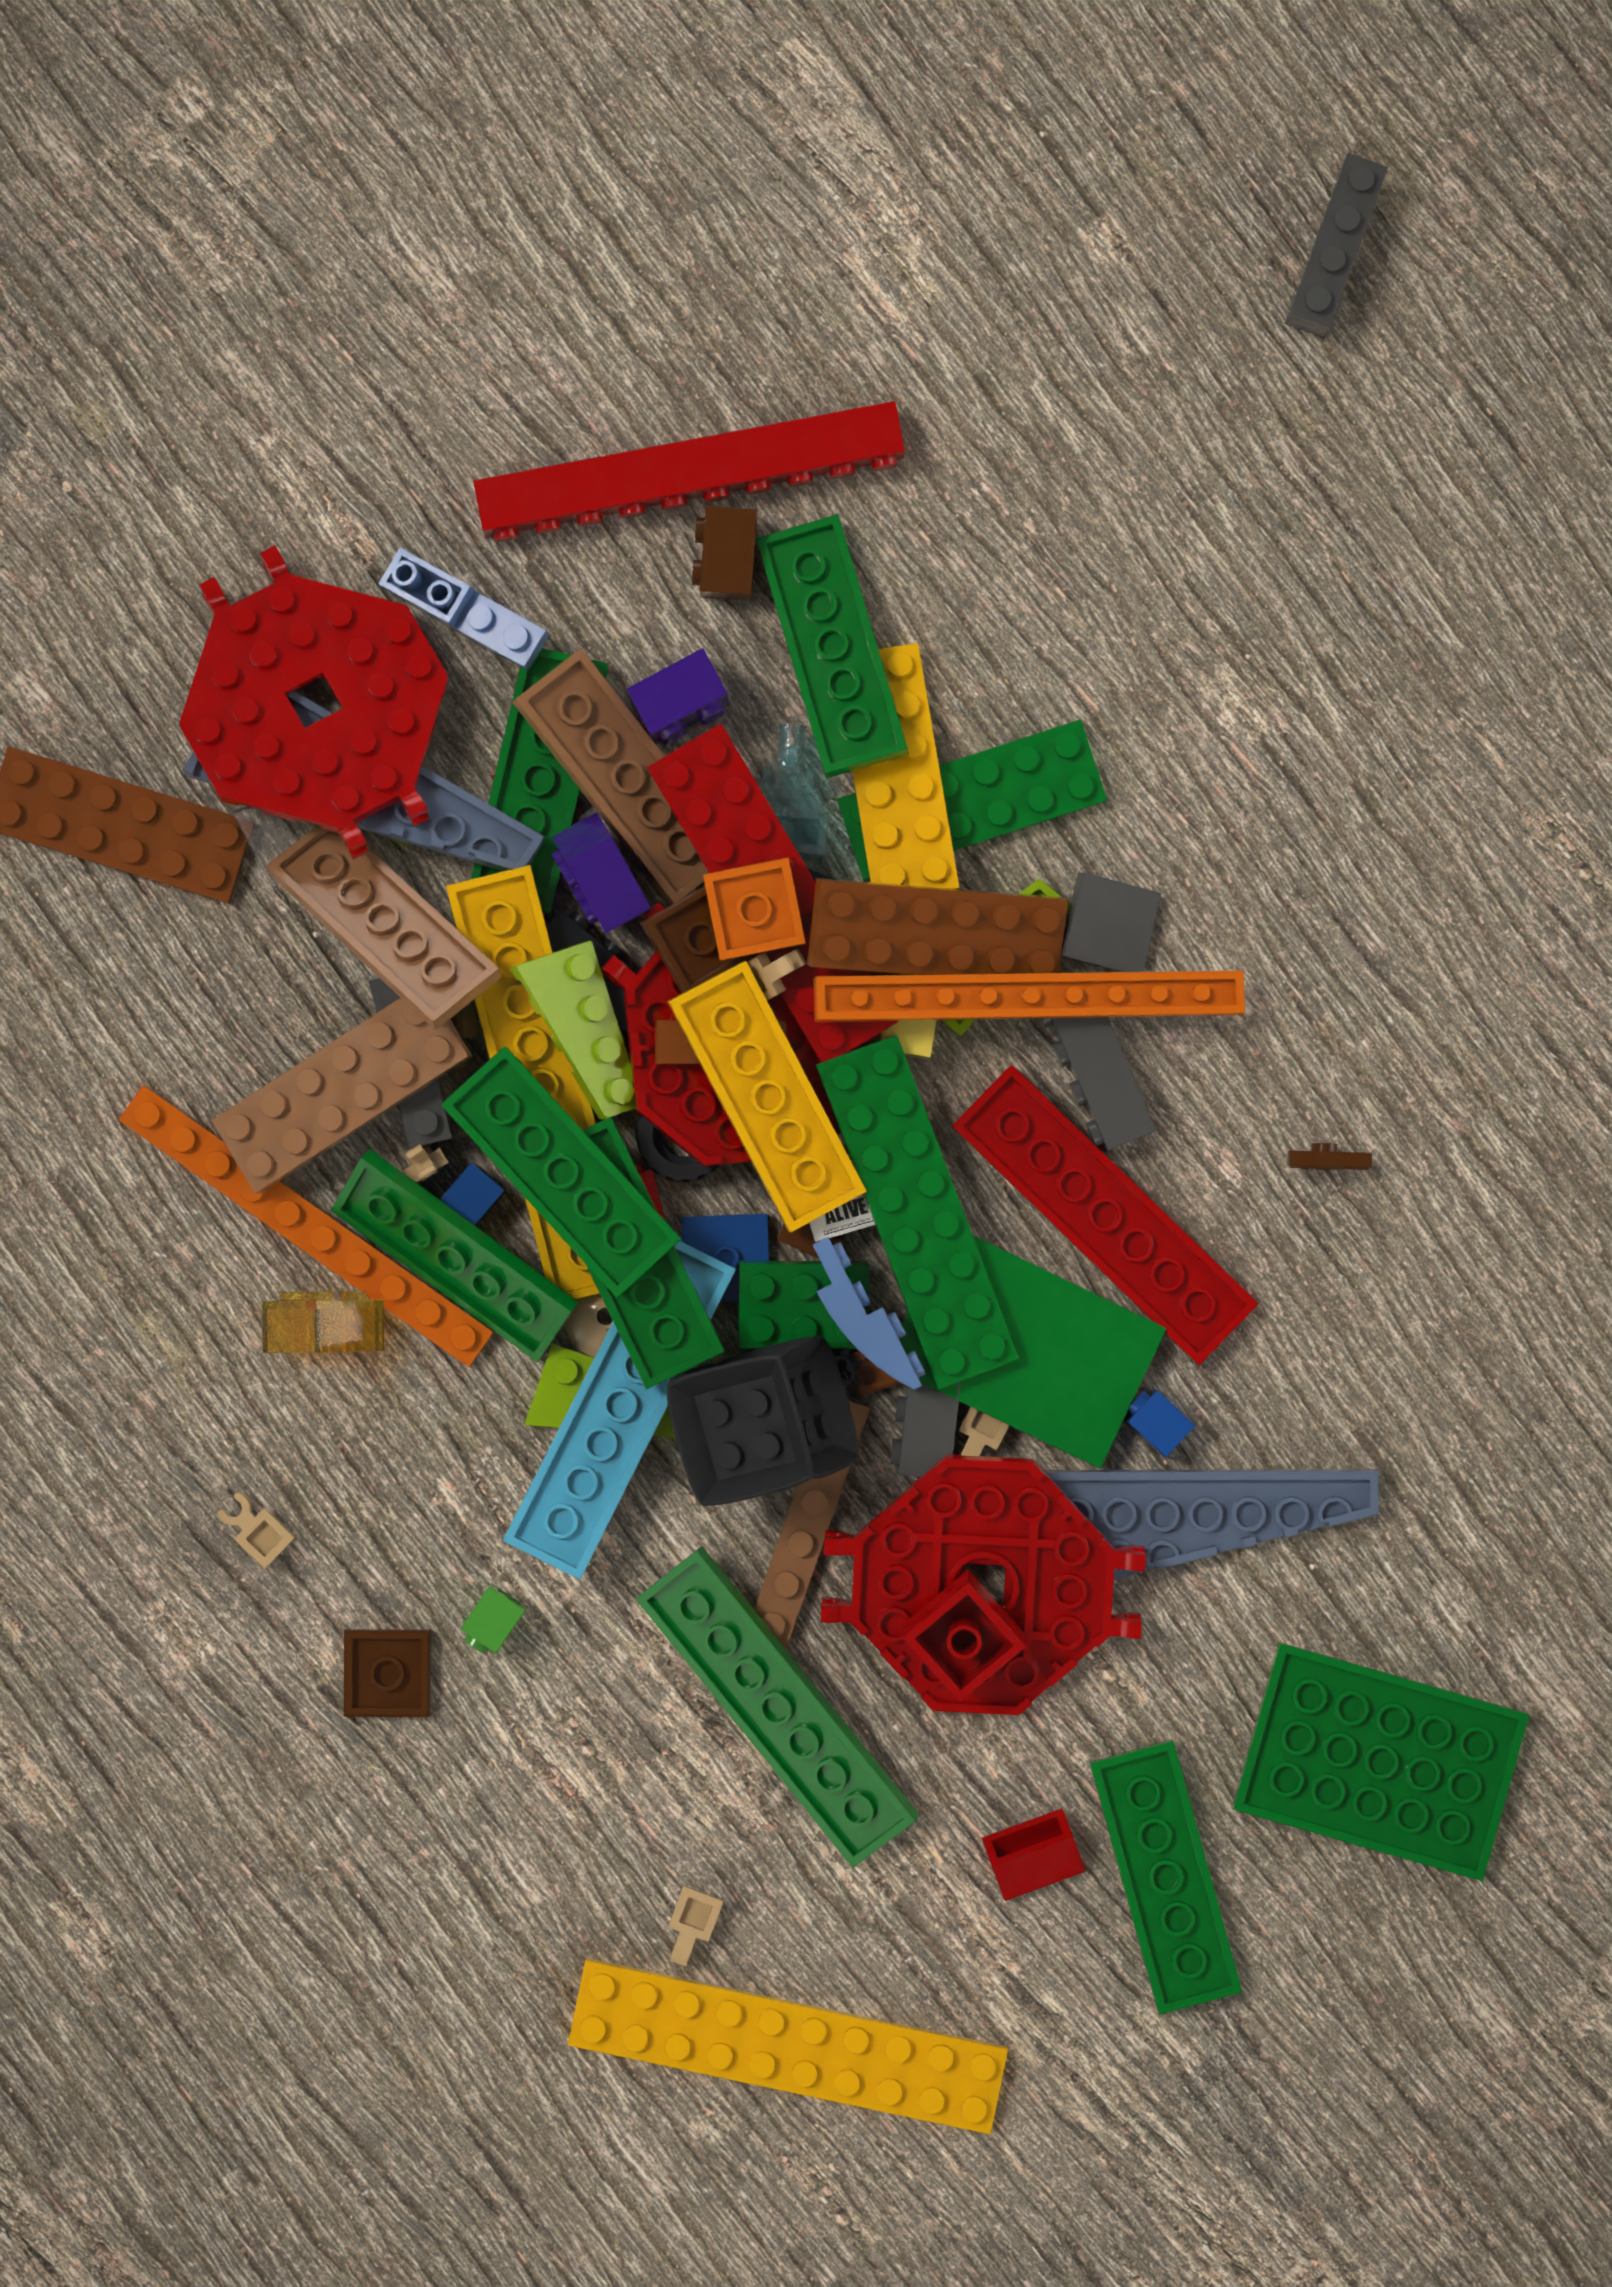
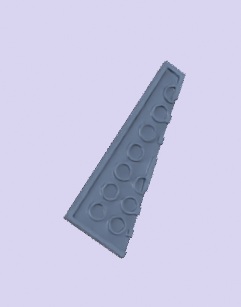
[183,691,545,871]
[1044,1469,1379,1580]

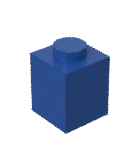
[440,1162,507,1227]
[1125,1389,1195,1457]

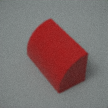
[982,1808,1086,1901]

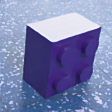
[627,648,729,746]
[552,812,651,933]

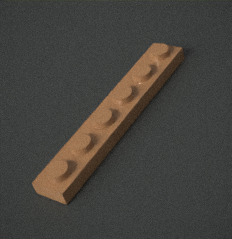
[754,1400,870,1649]

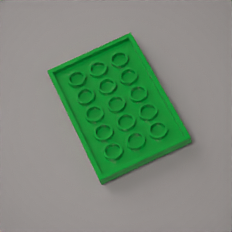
[1232,1642,1530,1881]

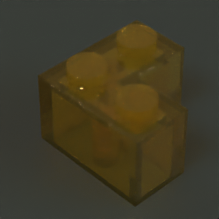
[262,1291,385,1353]

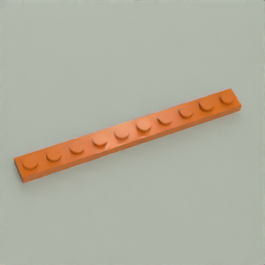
[813,970,1245,1022]
[118,1085,494,1367]

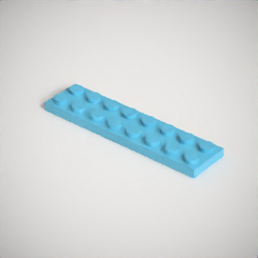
[503,1241,736,1580]

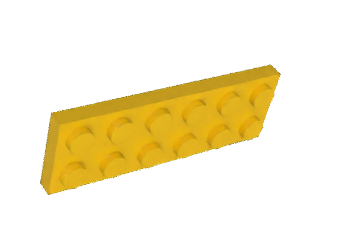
[852,643,960,889]
[667,961,867,1233]

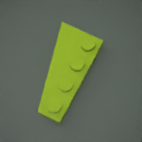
[509,940,636,1119]
[524,1343,676,1438]

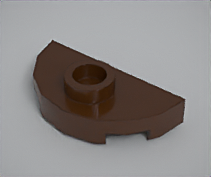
[1287,1143,1372,1170]

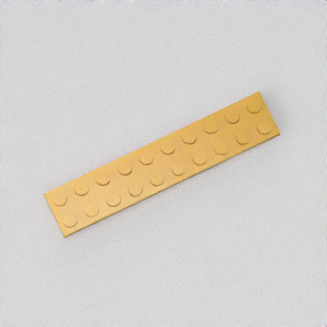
[446,865,599,1299]
[568,1958,1008,2135]

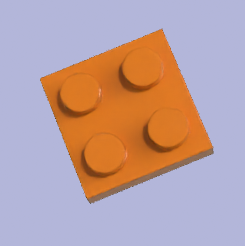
[703,858,806,960]

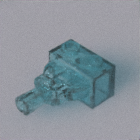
[759,724,829,859]

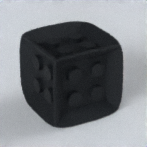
[667,1335,858,1506]

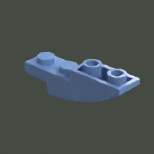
[378,547,550,671]
[813,1237,925,1390]

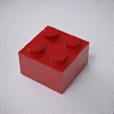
[902,1570,1026,1702]

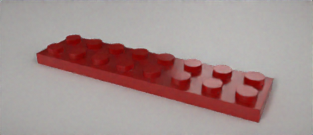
[647,723,898,1063]
[951,1064,1259,1366]

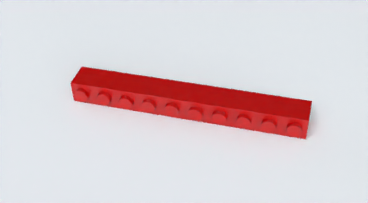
[473,401,905,542]

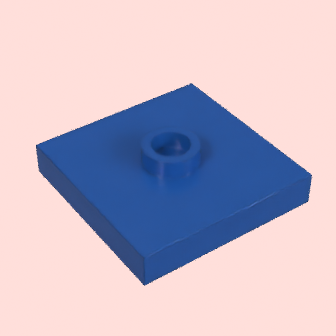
[681,1214,769,1301]

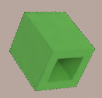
[460,1583,528,1654]

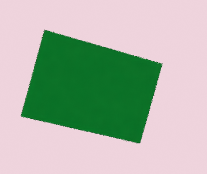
[899,1236,1167,1469]

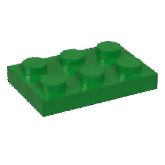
[738,1261,869,1349]

